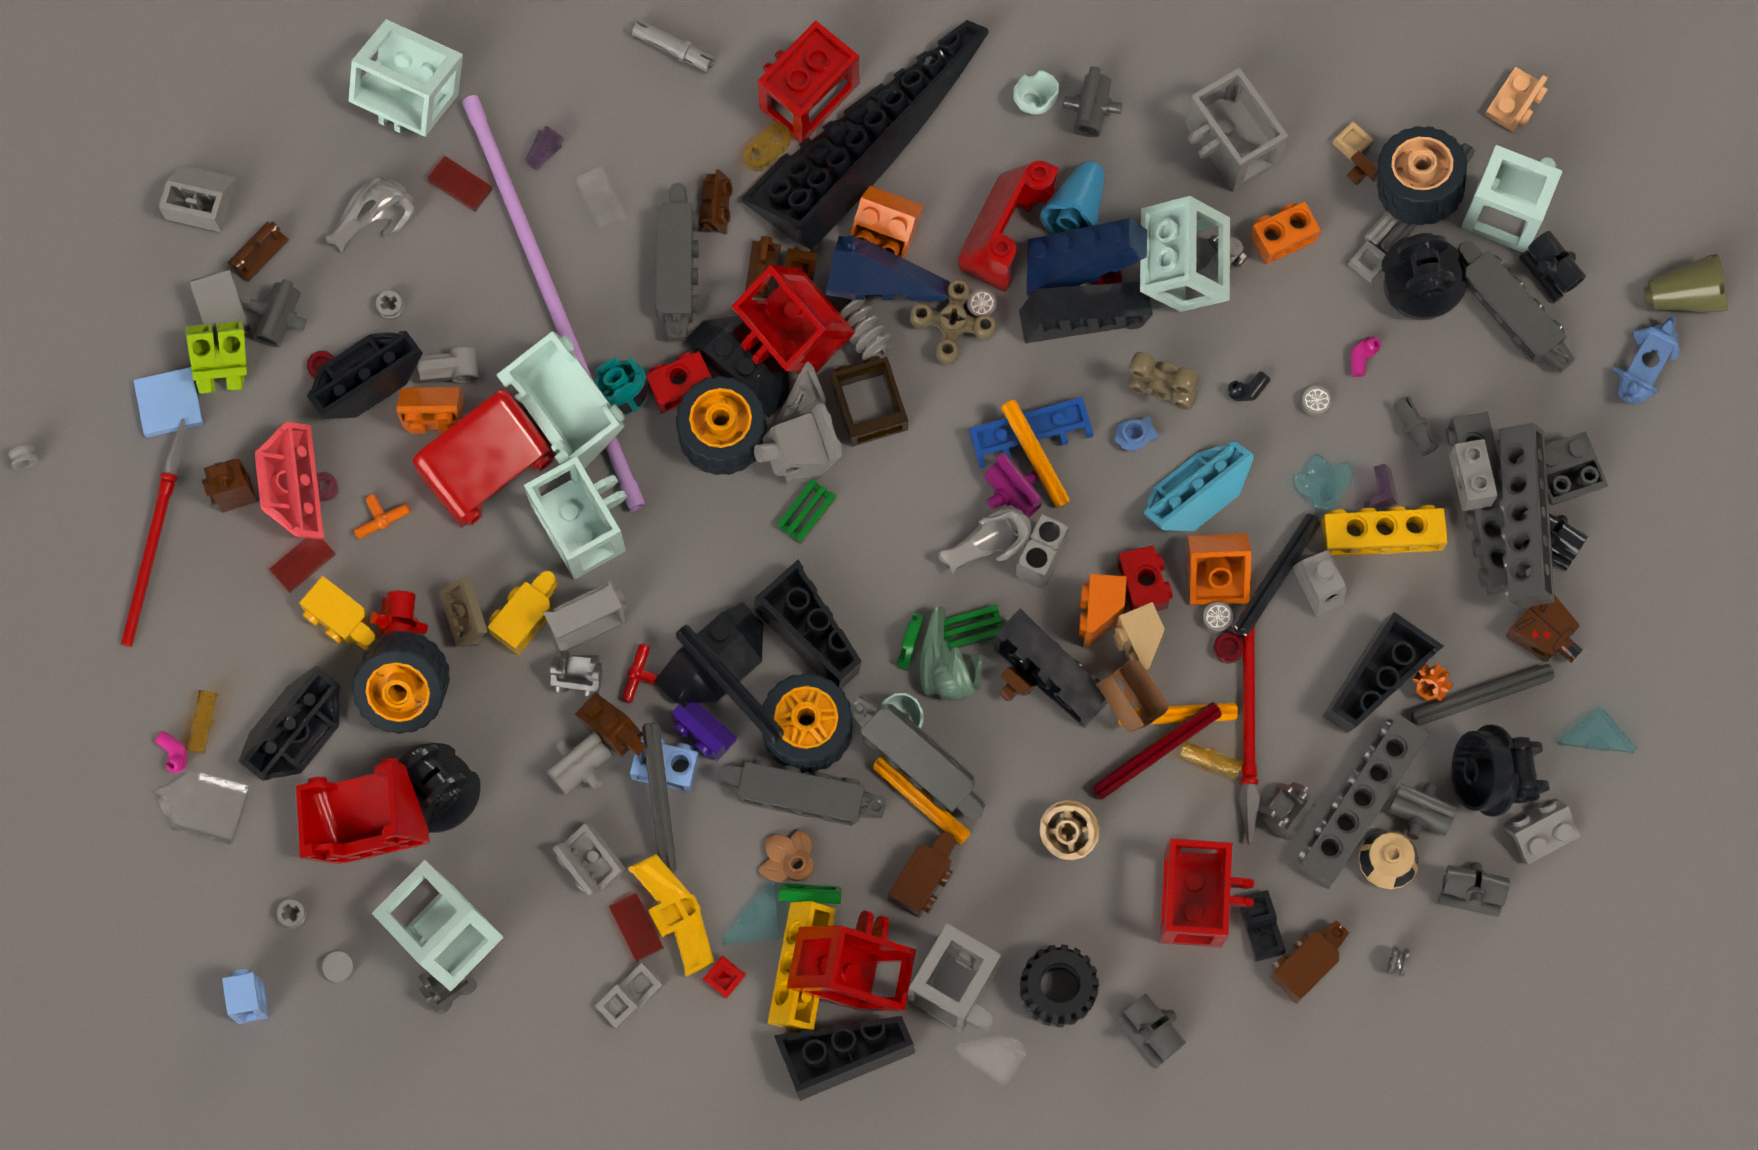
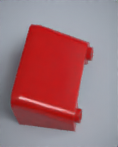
[958,160,1059,292]
[412,389,555,528]
[296,758,430,864]

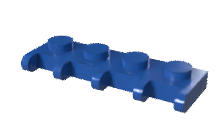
[968,396,1093,469]

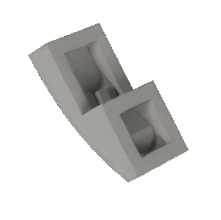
[595,962,665,1028]

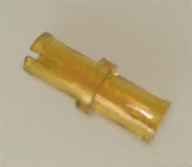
[186,690,218,754]
[1179,741,1243,780]

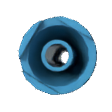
[1040,161,1106,234]

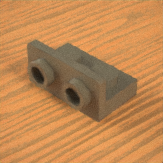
[440,577,487,647]

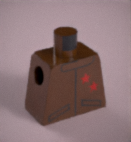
[1506,594,1583,663]

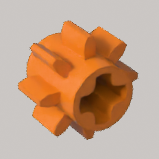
[1412,663,1453,701]

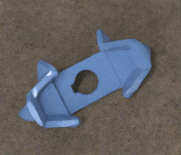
[1612,316,1680,405]

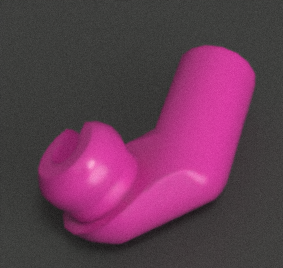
[1351,337,1381,377]
[155,731,187,773]

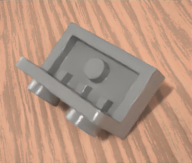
[1503,798,1580,865]
[553,822,627,896]

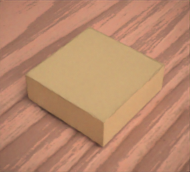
[1332,121,1374,162]

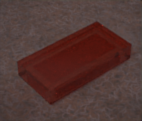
[428,156,492,212]
[269,538,336,593]
[609,893,664,962]

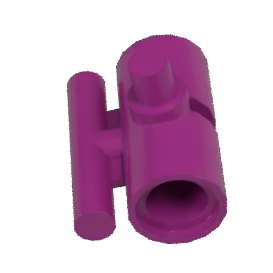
[983,453,1042,518]

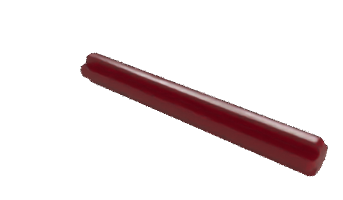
[1092,702,1222,800]

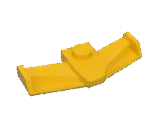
[628,854,714,977]

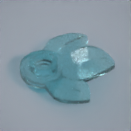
[1293,454,1352,510]

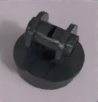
[1381,233,1466,320]
[1452,724,1550,817]
[399,743,481,833]

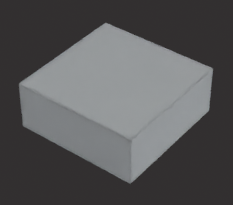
[1348,240,1386,283]

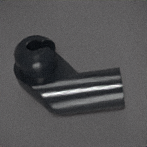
[1228,371,1271,401]

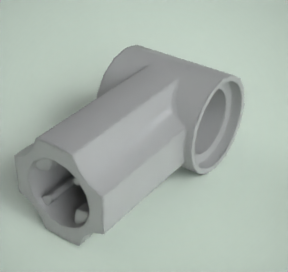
[418,347,478,384]

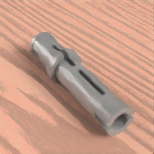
[632,19,715,73]

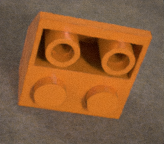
[850,185,924,259]
[397,386,464,434]
[1078,574,1126,648]

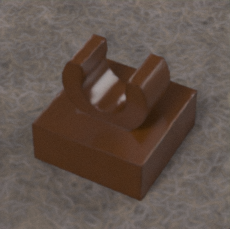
[1347,150,1378,186]
[785,247,817,282]
[998,666,1036,701]

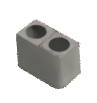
[189,270,251,342]
[1015,514,1069,588]

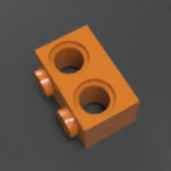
[1250,201,1321,265]

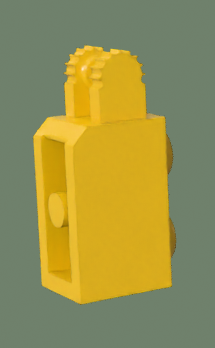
[487,571,558,656]
[299,576,378,651]

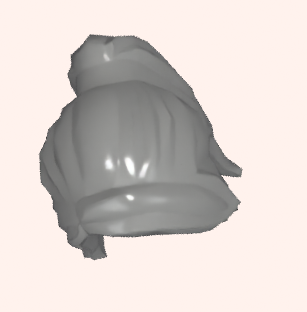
[325,176,415,253]
[938,505,1031,575]

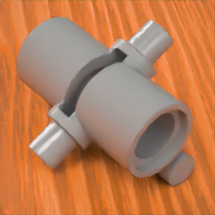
[547,732,612,795]

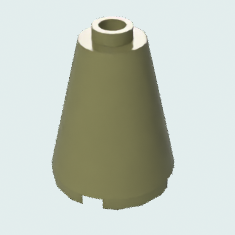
[1644,254,1728,312]

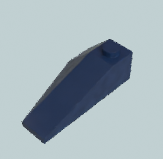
[826,236,950,301]

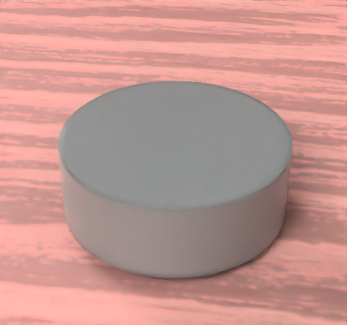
[322,951,355,984]

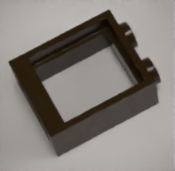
[831,356,908,447]

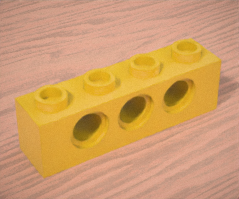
[1321,505,1448,556]
[767,901,836,1031]

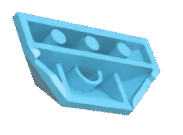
[1144,440,1254,531]

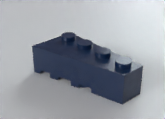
[1026,218,1147,296]

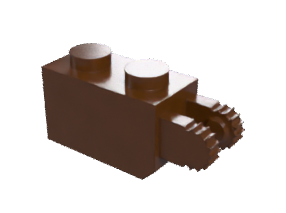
[888,831,955,918]

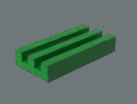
[777,478,836,544]
[944,604,1003,651]
[779,883,842,904]

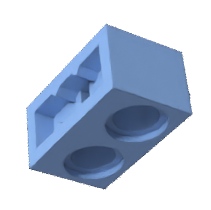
[630,739,700,793]
[222,969,269,1024]

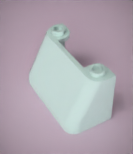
[497,331,625,469]

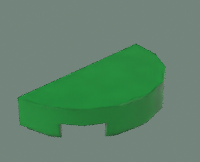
[897,612,925,671]

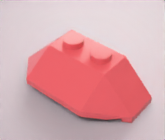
[254,421,324,540]

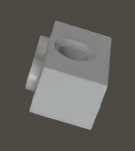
[1449,439,1498,511]

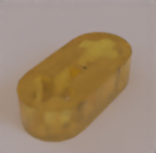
[744,123,791,172]

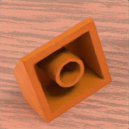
[1187,533,1251,605]

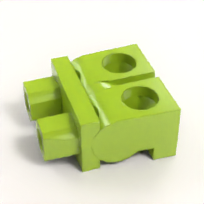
[185,321,247,394]

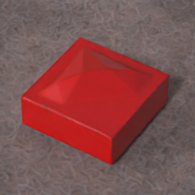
[703,954,746,999]

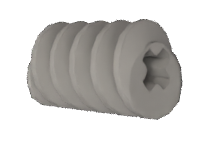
[840,298,896,361]

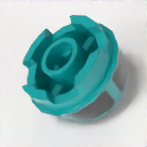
[594,357,648,415]

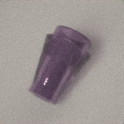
[524,125,564,170]

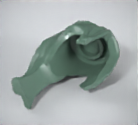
[920,606,982,701]

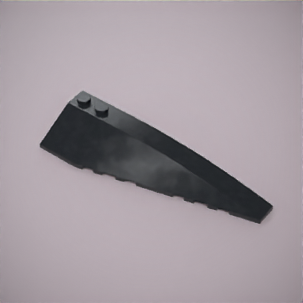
[741,20,989,250]

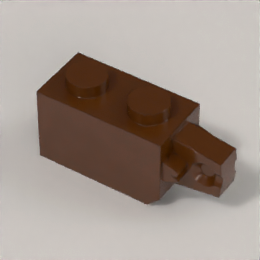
[202,459,257,513]
[575,692,646,757]
[1270,920,1349,1004]

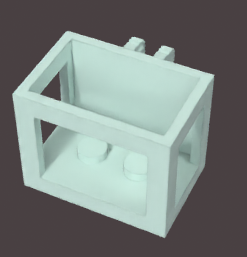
[348,19,463,137]
[1461,145,1563,253]
[1140,196,1230,312]
[524,456,627,580]
[372,860,504,991]

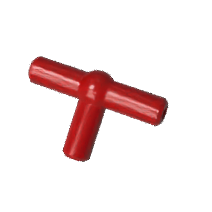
[621,643,659,703]

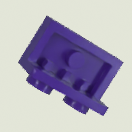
[671,703,737,761]

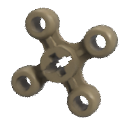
[910,279,997,365]
[1128,352,1199,410]

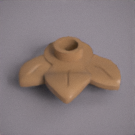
[758,829,814,883]

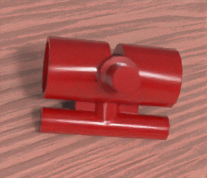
[370,590,428,636]

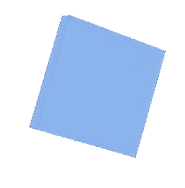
[133,367,204,438]

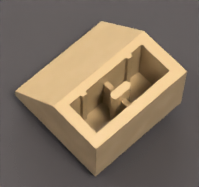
[1113,602,1165,673]

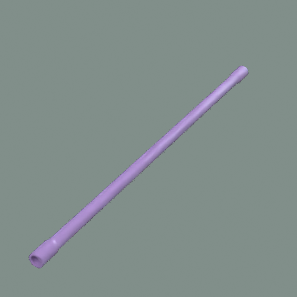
[462,95,646,512]

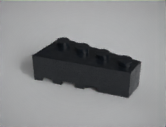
[1019,282,1153,343]
[753,559,862,689]
[994,608,1108,728]
[1322,612,1444,733]
[774,1016,915,1101]

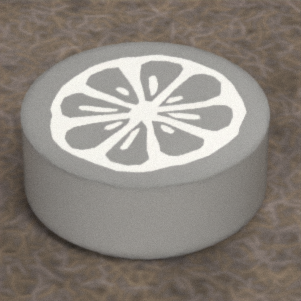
[967,289,997,318]
[1301,386,1332,417]
[1202,602,1233,634]

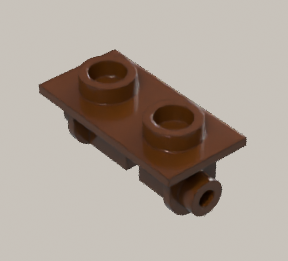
[699,169,733,234]
[227,221,289,281]
[745,236,782,299]

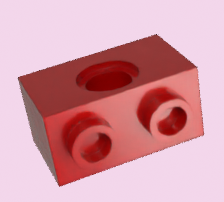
[646,351,712,414]
[1117,545,1173,611]

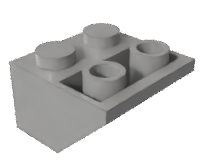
[158,165,238,232]

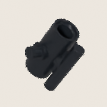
[1519,231,1586,303]
[1522,513,1588,571]

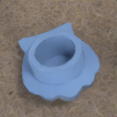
[1115,416,1159,451]

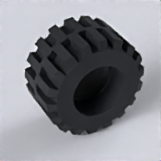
[1019,944,1099,1027]

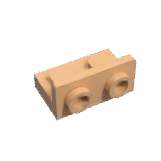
[1484,67,1548,133]

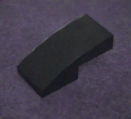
[1240,890,1286,962]

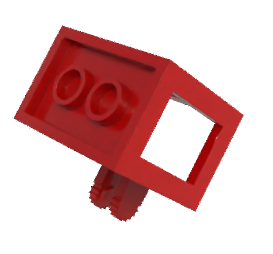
[757,20,860,142]
[731,265,856,373]
[1160,838,1254,948]
[786,910,917,1011]

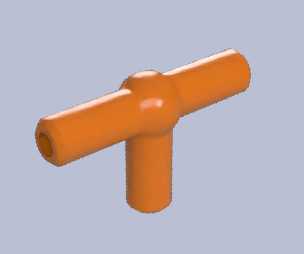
[354,494,411,540]

